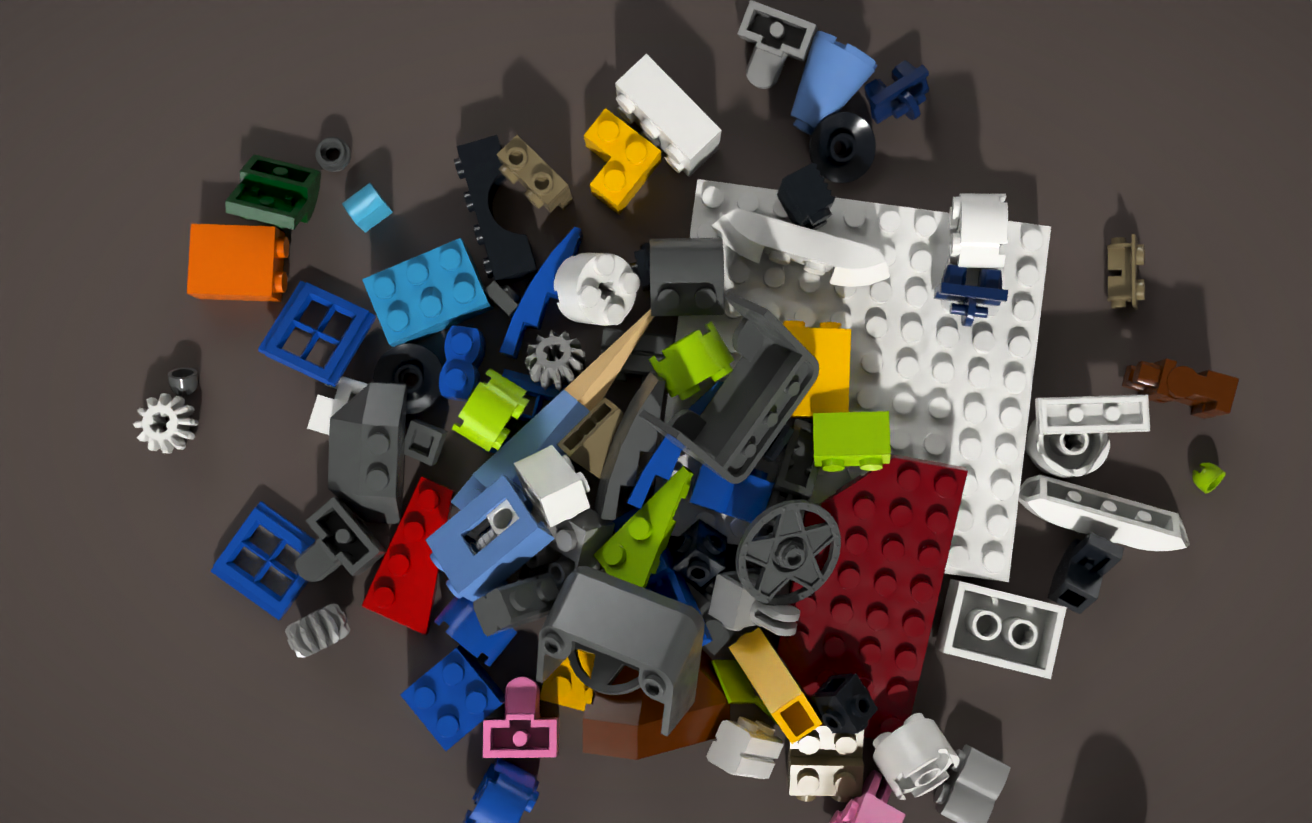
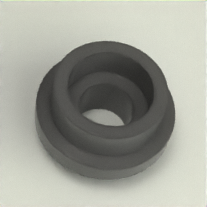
[315,137,351,172]

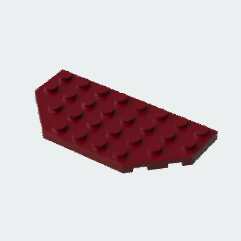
[776,454,968,739]

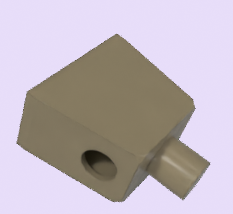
[557,397,644,481]

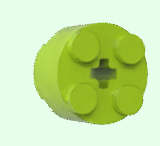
[648,321,734,401]
[452,368,530,452]

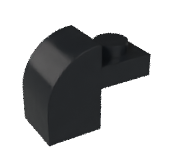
[1048,532,1124,614]

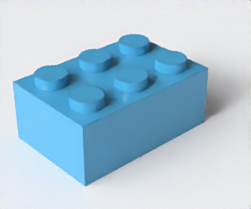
[362,238,493,347]

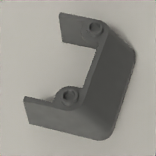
[639,291,819,484]
[536,566,705,737]

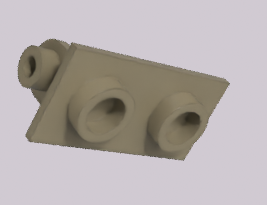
[1107,234,1145,310]

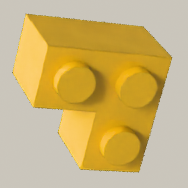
[584,108,661,215]

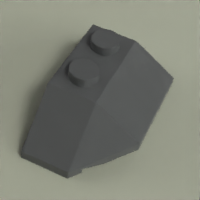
[328,382,407,524]

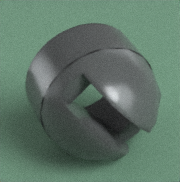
[168,368,198,396]

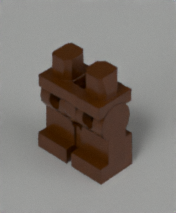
[1122,358,1239,419]

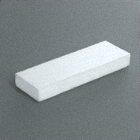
[1035,395,1150,435]

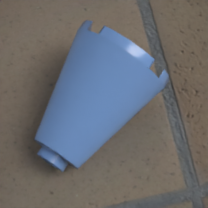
[790,31,877,135]

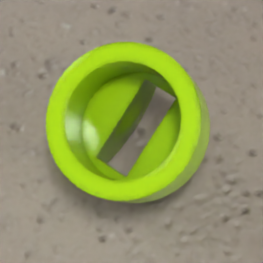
[1192,462,1226,494]

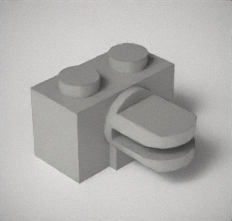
[737,0,818,89]
[708,568,801,636]

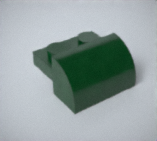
[225,154,321,230]

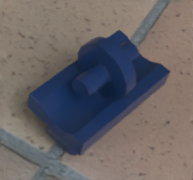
[865,60,929,124]
[934,265,1008,327]

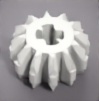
[133,393,199,454]

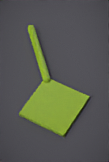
[711,660,780,727]

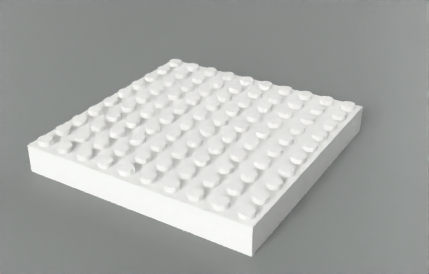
[654,179,1051,582]

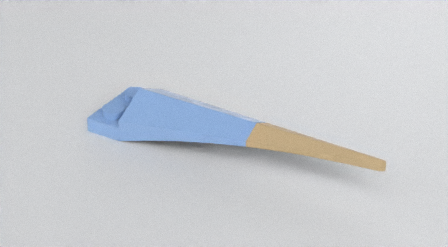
[451,309,655,526]

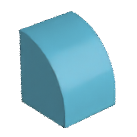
[342,183,393,233]

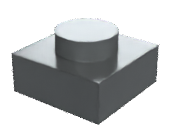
[484,281,520,319]
[404,418,448,466]

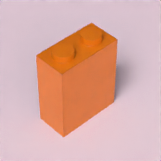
[187,224,289,302]

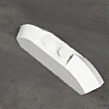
[711,208,890,287]
[1019,474,1190,551]

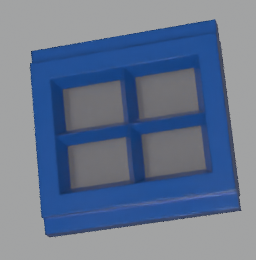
[211,501,316,620]

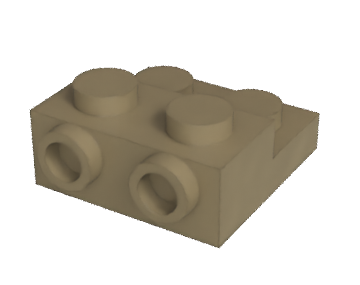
[496,135,573,213]
[787,718,864,802]

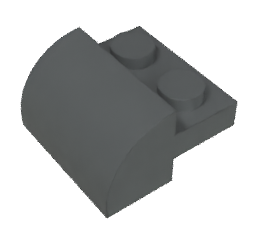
[650,238,724,316]

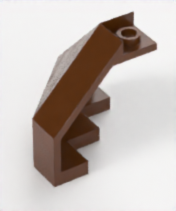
[583,649,730,760]

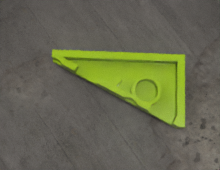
[594,466,694,588]

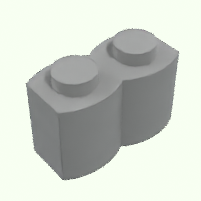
[934,744,1011,823]

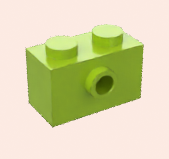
[813,411,891,472]

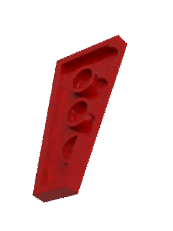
[362,476,455,635]

